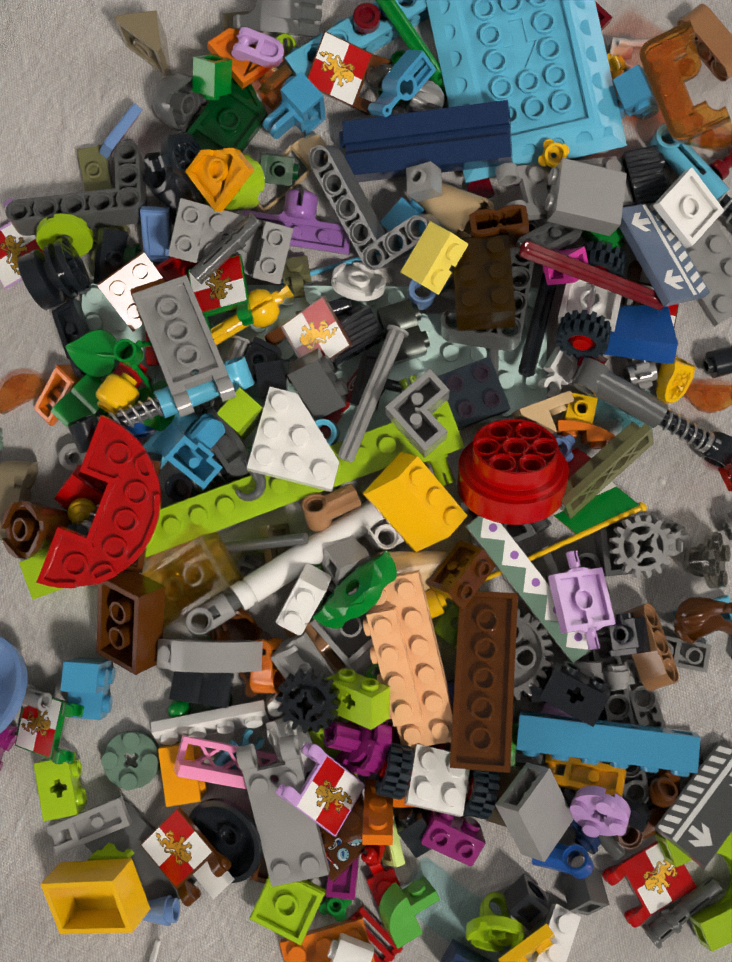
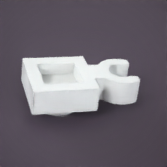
[537,346,578,397]

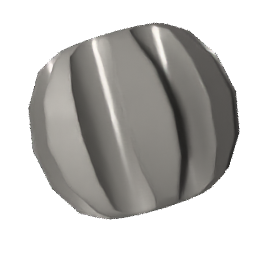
[405,81,444,113]

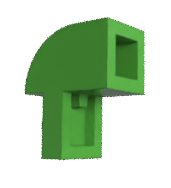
[379,876,440,949]

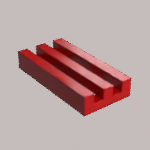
[349,904,403,962]

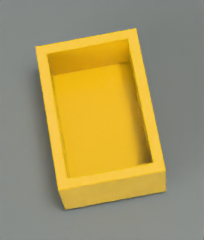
[40,858,150,934]

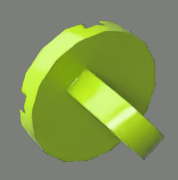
[466,892,525,952]

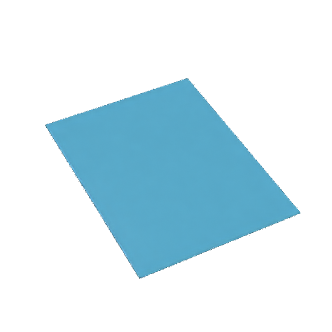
[426,0,627,183]

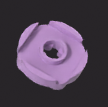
[569,786,631,838]

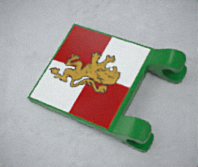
[188,254,254,332]
[15,697,84,764]

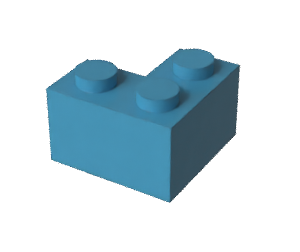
[60,657,116,720]

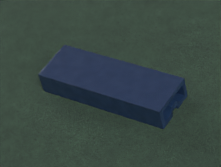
[339,100,513,182]

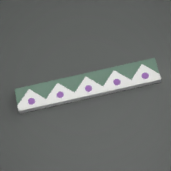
[465,516,590,663]

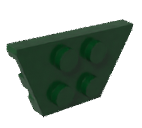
[186,78,268,153]

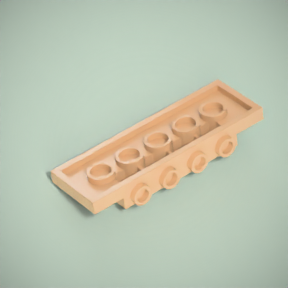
[363,570,453,748]

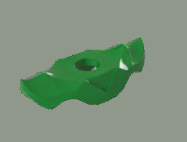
[312,550,397,629]

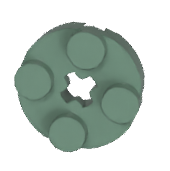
[101,731,160,791]

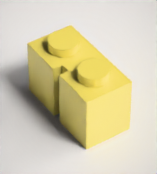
[401,221,469,295]

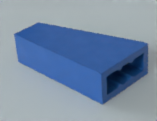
[604,305,678,364]

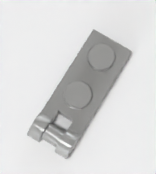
[46,796,132,855]

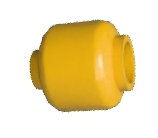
[96,373,140,414]

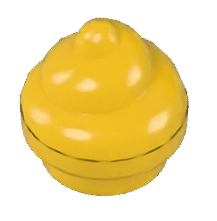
[67,498,97,524]

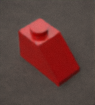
[54,463,108,510]

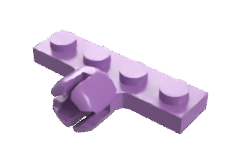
[244,189,351,255]

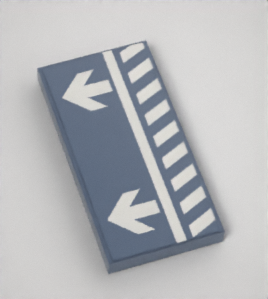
[619,202,710,307]

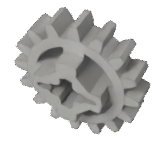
[609,515,675,578]

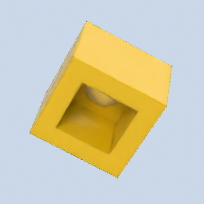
[562,392,598,424]

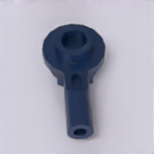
[570,820,601,855]

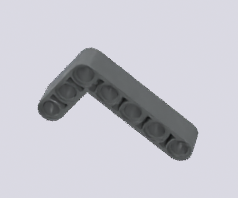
[5,140,147,236]
[308,145,440,270]
[441,220,539,351]

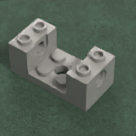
[168,198,293,284]

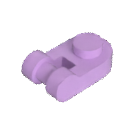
[231,27,284,68]

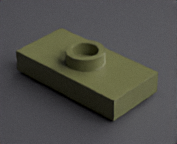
[77,145,114,192]

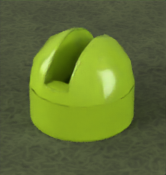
[276,34,296,57]

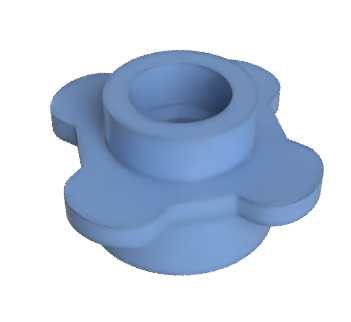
[553,433,575,462]

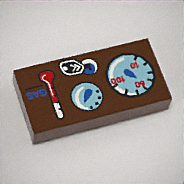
[325,833,369,882]

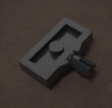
[350,349,403,411]

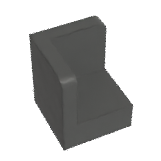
[561,869,610,915]

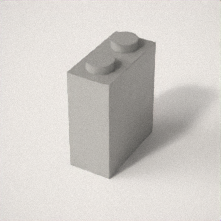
[545,158,627,236]
[495,763,574,862]

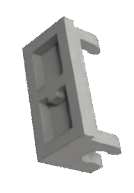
[271,632,335,697]

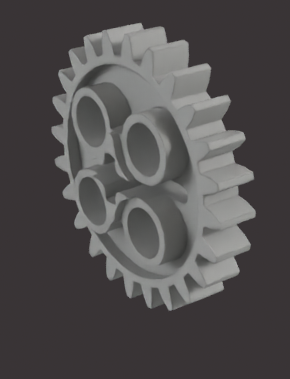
[514,609,554,700]

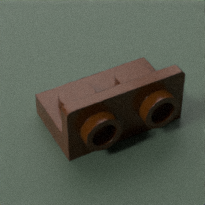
[426,540,495,609]

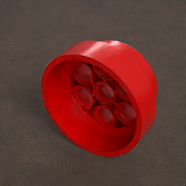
[457,419,569,525]

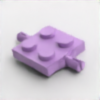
[548,550,616,650]

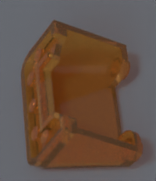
[639,20,732,151]

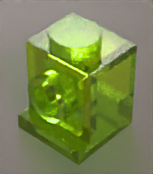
[433,602,459,648]

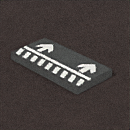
[654,740,732,869]

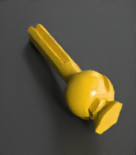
[211,284,294,346]

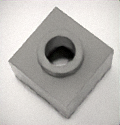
[406,161,442,202]

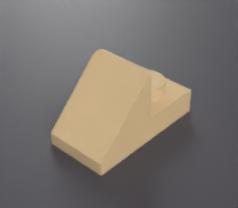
[511,391,574,434]

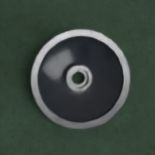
[189,798,263,883]

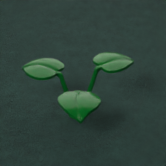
[66,330,176,431]

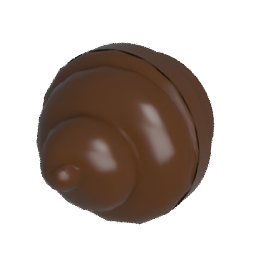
[648,777,678,807]

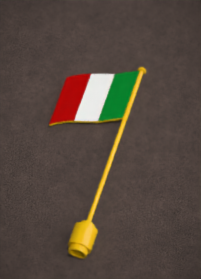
[425,448,647,619]

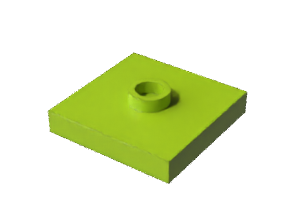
[249,876,326,945]

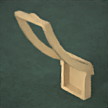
[256,133,328,213]

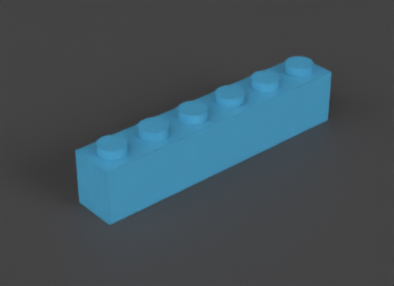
[516,710,701,777]

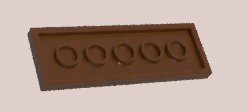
[450,591,518,773]

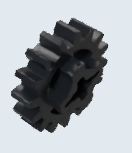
[276,668,341,733]

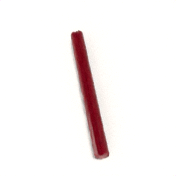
[519,240,664,310]

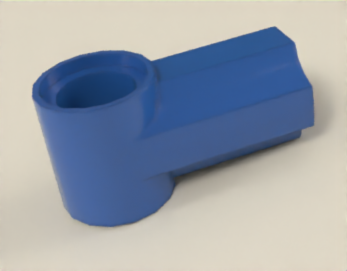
[532,843,593,879]

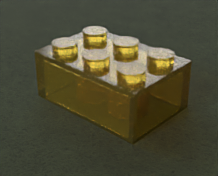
[142,532,243,627]

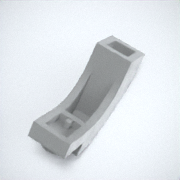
[157,638,263,673]

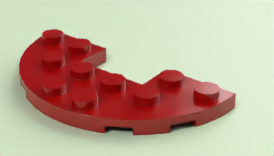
[36,415,161,589]

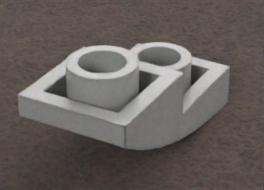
[666,636,712,673]

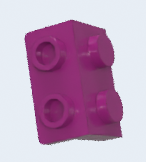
[421,810,486,866]

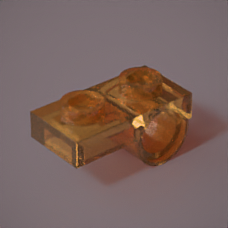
[256,64,292,111]

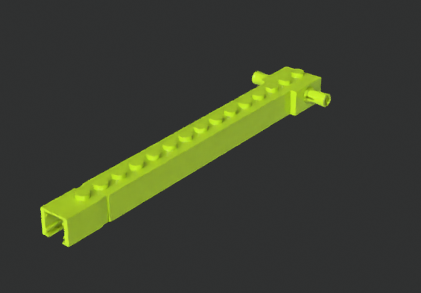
[18,375,465,600]

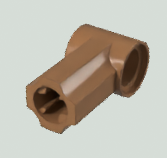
[302,484,361,531]

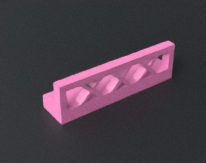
[174,735,279,789]

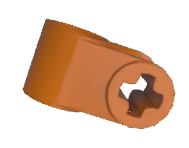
[249,638,286,694]

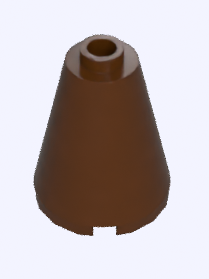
[1,500,72,559]

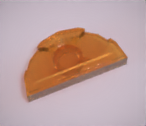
[0,373,47,415]
[684,384,732,413]

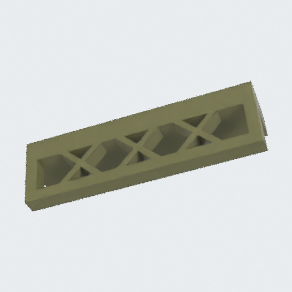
[559,421,654,519]

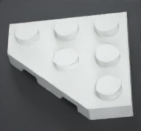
[247,387,339,492]

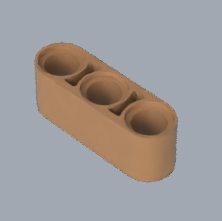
[677,4,732,82]
[621,603,679,691]

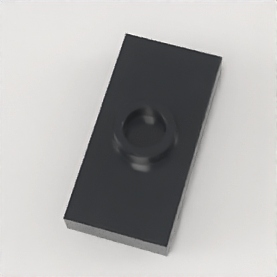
[93,228,128,284]

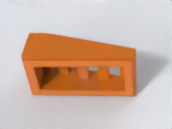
[34,365,81,426]

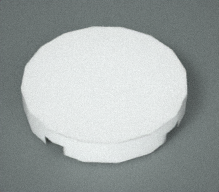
[331,262,387,301]

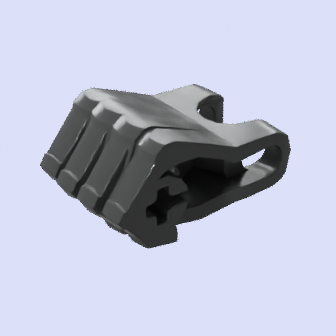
[232,0,323,37]

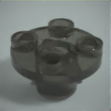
[681,532,731,589]

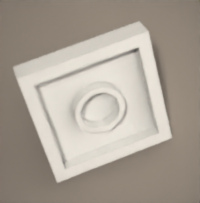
[653,168,724,248]

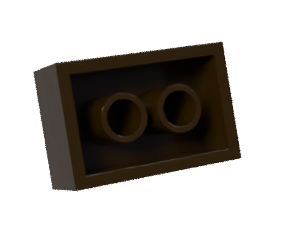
[453,234,516,332]

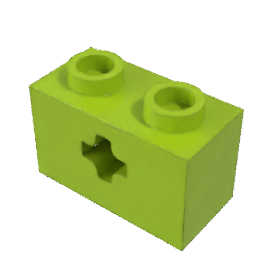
[326,668,390,730]
[34,752,87,822]

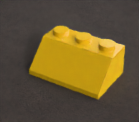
[363,452,468,552]

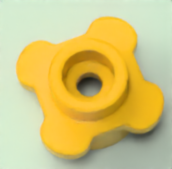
[538,139,569,167]

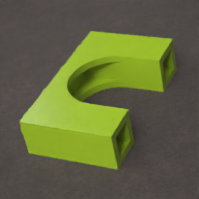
[655,832,732,952]

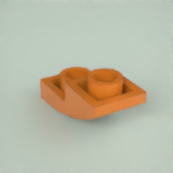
[554,420,615,449]

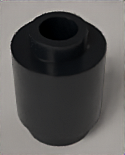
[702,345,732,378]

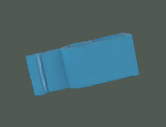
[368,49,436,117]

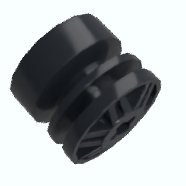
[17,237,91,311]

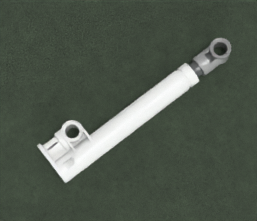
[186,500,404,637]

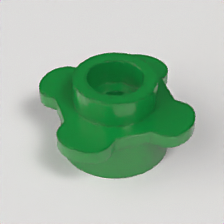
[319,892,352,922]

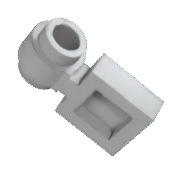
[573,661,630,692]

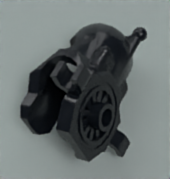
[143,133,207,225]

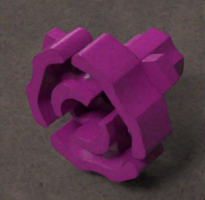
[323,720,392,777]

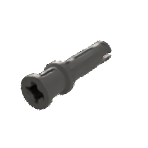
[641,876,724,949]

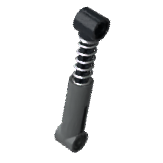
[571,358,732,469]

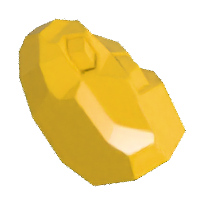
[655,356,696,403]

